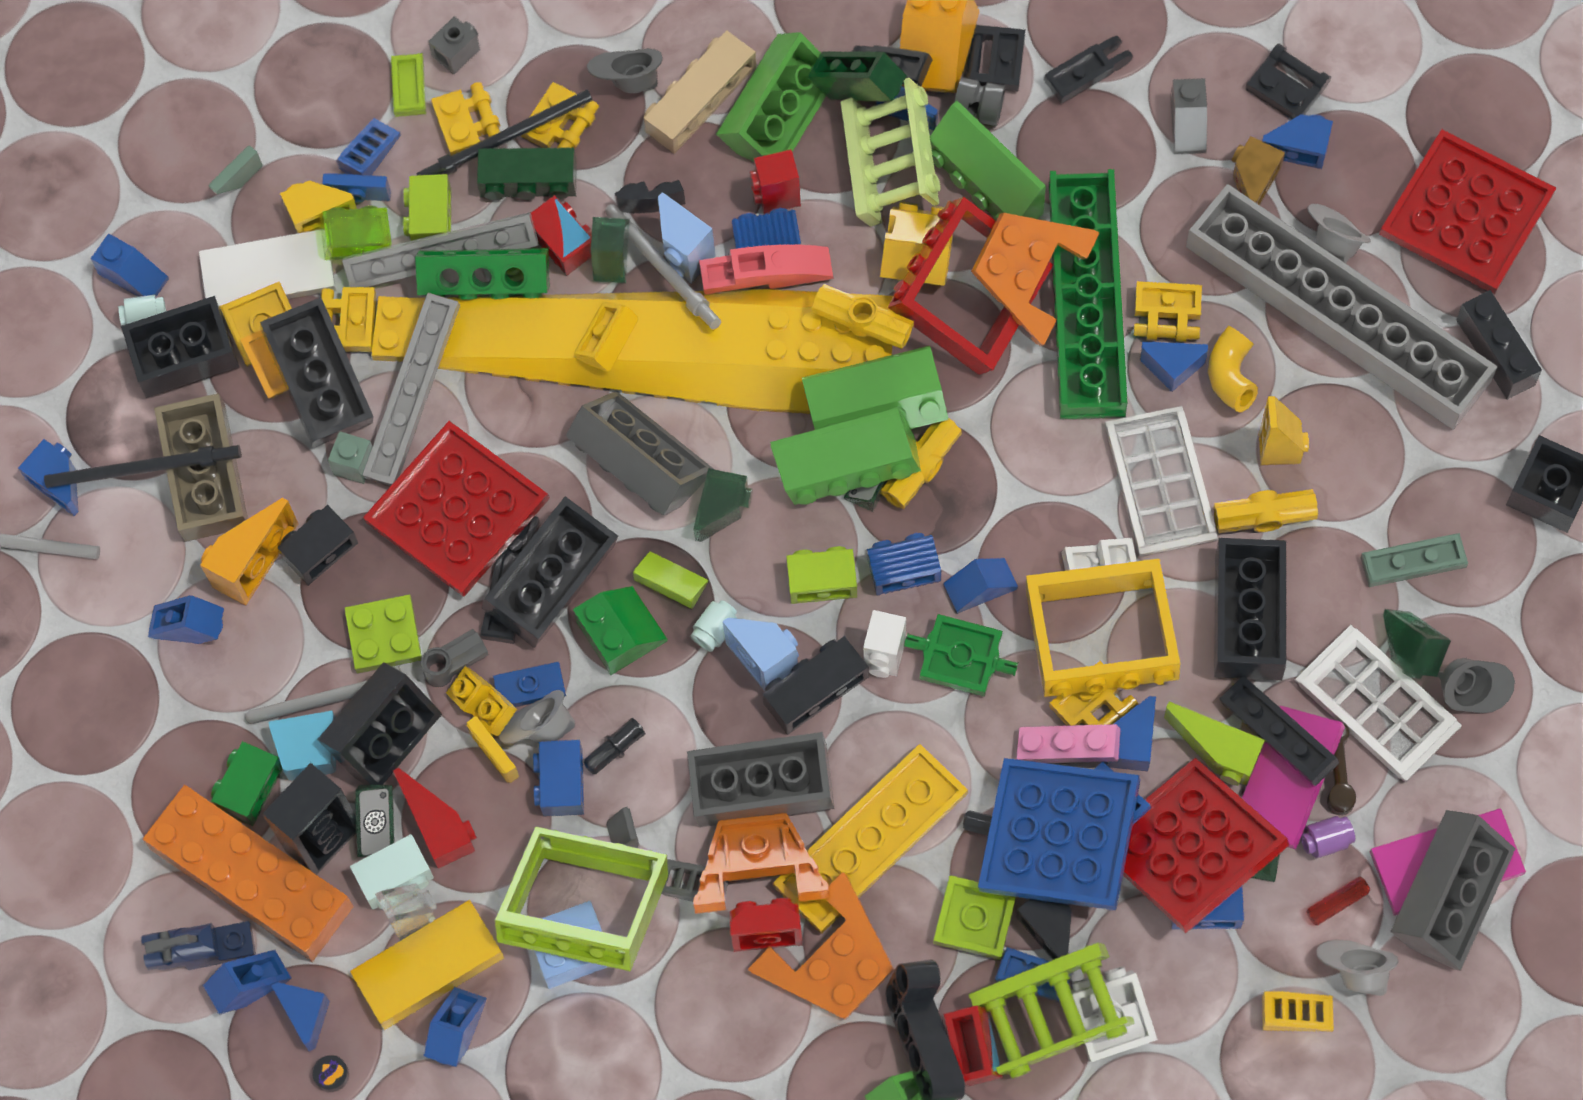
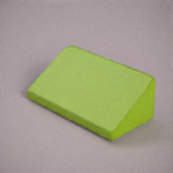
[633,551,708,609]

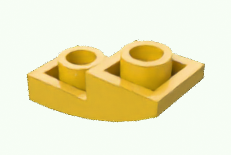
[446,666,517,736]

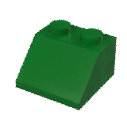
[573,586,668,675]

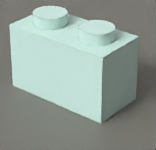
[350,834,434,910]

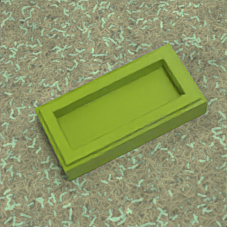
[391,53,427,117]

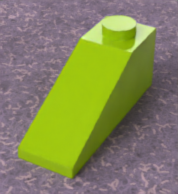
[1164,702,1265,786]

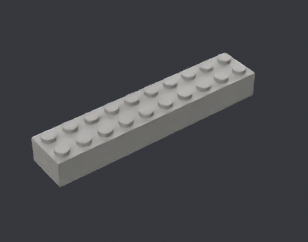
[1186,184,1498,430]

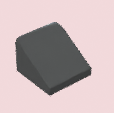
[607,807,639,848]

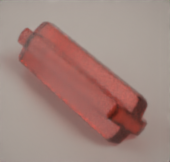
[1306,877,1370,926]

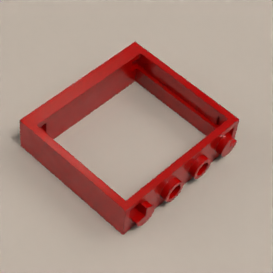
[888,196,1053,375]

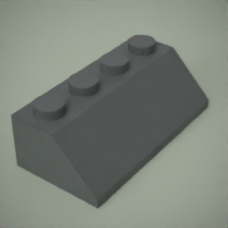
[566,391,714,515]
[1390,810,1515,971]

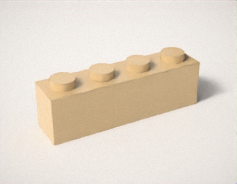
[644,30,757,154]

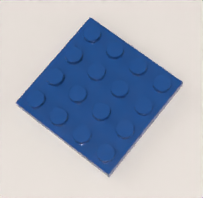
[978,758,1141,911]

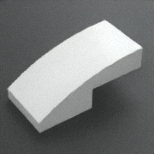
[1061,538,1137,571]

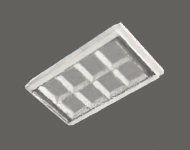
[1105,406,1218,557]
[1295,625,1462,783]

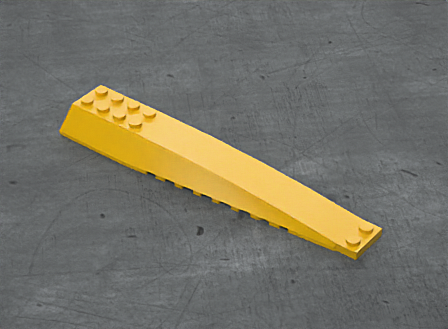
[371,289,896,414]

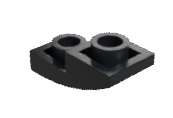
[615,179,685,214]

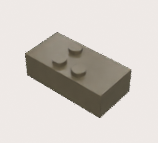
[154,393,248,542]

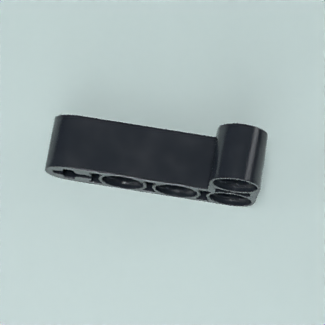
[885,959,965,1100]

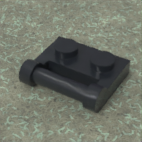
[963,25,1026,91]
[1246,43,1332,119]

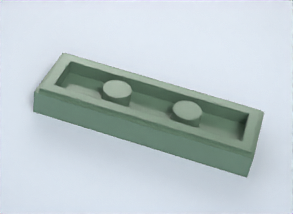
[1361,533,1468,587]

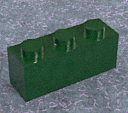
[807,51,907,101]
[477,147,577,200]

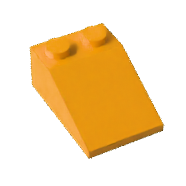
[899,0,980,93]
[200,497,299,606]

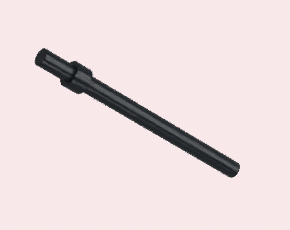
[416,89,593,175]
[44,445,242,488]

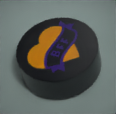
[313,1055,349,1092]

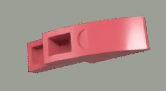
[699,245,834,295]

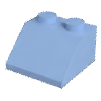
[658,192,716,283]
[723,618,799,691]
[534,900,608,989]

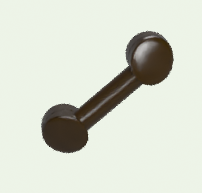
[1327,723,1356,816]

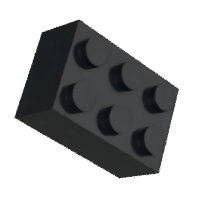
[121,295,239,398]
[317,662,442,790]

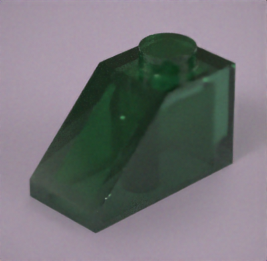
[591,216,630,283]
[693,468,753,542]
[1383,609,1451,679]

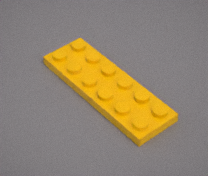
[773,744,968,934]

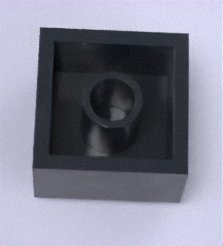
[1506,435,1583,533]

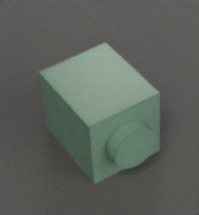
[327,431,372,484]

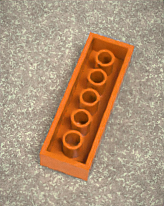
[143,784,354,962]

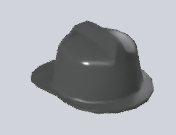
[587,48,663,93]
[1437,658,1515,713]

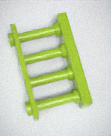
[969,942,1135,1079]

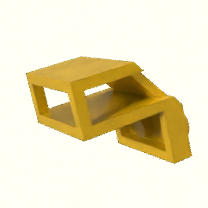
[880,202,953,286]

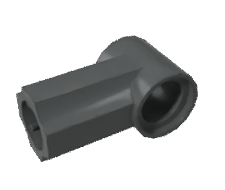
[421,629,489,687]

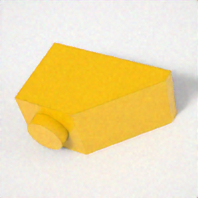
[280,180,358,233]

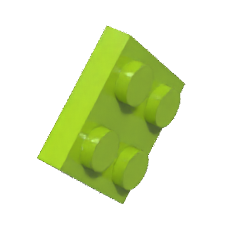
[345,594,422,674]
[933,875,1016,960]

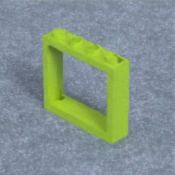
[495,827,668,971]

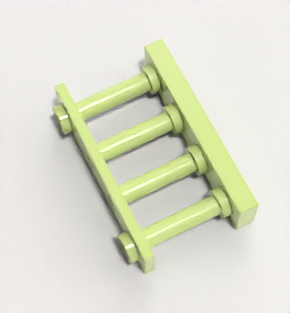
[841,78,941,227]

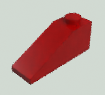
[393,768,477,869]

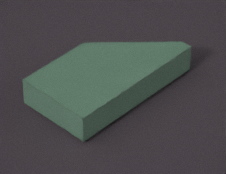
[209,145,263,194]

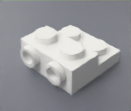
[1071,967,1157,1062]

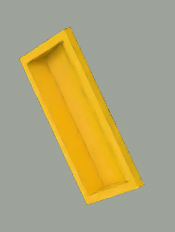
[350,900,504,1030]

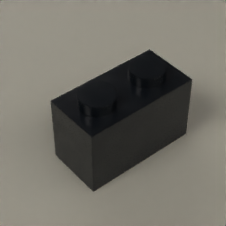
[277,505,358,586]

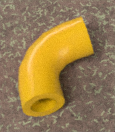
[1207,325,1258,412]

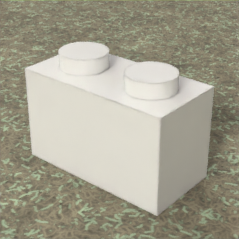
[863,610,906,678]

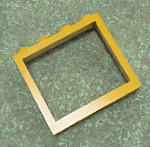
[1026,559,1181,698]

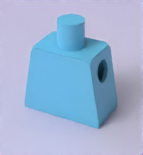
[268,711,336,781]

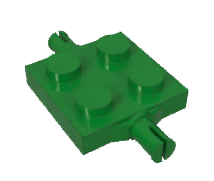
[904,614,1019,697]

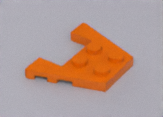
[971,213,1099,346]
[693,813,830,914]
[748,872,895,1019]

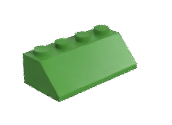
[716,32,826,162]
[930,101,1046,221]
[802,346,949,430]
[770,408,921,505]

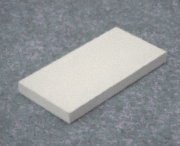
[199,229,336,306]

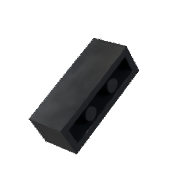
[1456,290,1542,400]
[762,636,869,735]

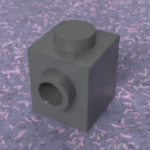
[428,16,480,74]

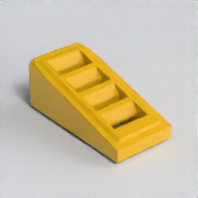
[1262,991,1334,1032]

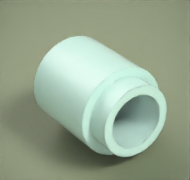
[118,295,166,325]
[691,600,737,652]

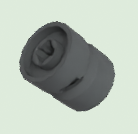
[955,77,1005,126]

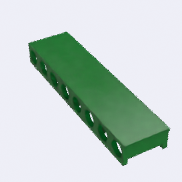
[1048,169,1128,419]

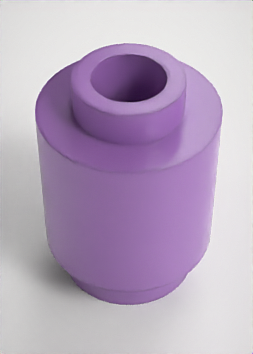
[1301,816,1355,859]

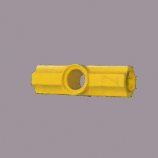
[812,284,914,349]
[881,419,962,509]
[1213,489,1318,534]

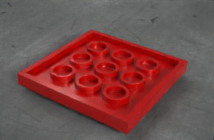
[1379,129,1557,294]
[363,421,550,597]
[1123,758,1290,933]

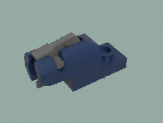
[141,921,256,971]

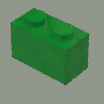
[211,741,283,826]

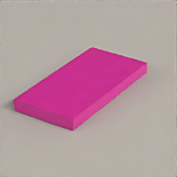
[1242,705,1345,850]
[1370,808,1526,916]

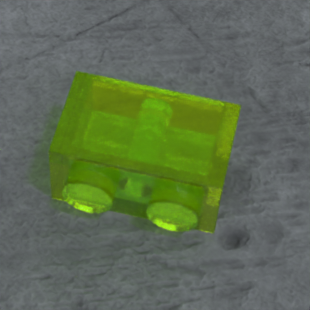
[320,206,392,260]

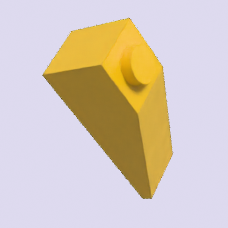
[1258,396,1309,465]

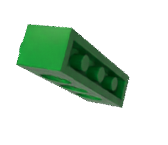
[415,248,550,300]

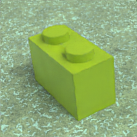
[403,174,451,241]
[786,546,857,604]

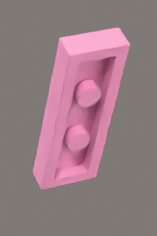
[1017,724,1121,763]

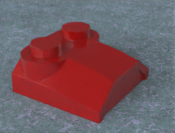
[729,898,803,952]

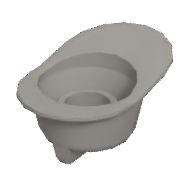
[1307,204,1371,263]
[499,690,575,744]
[1316,940,1399,996]

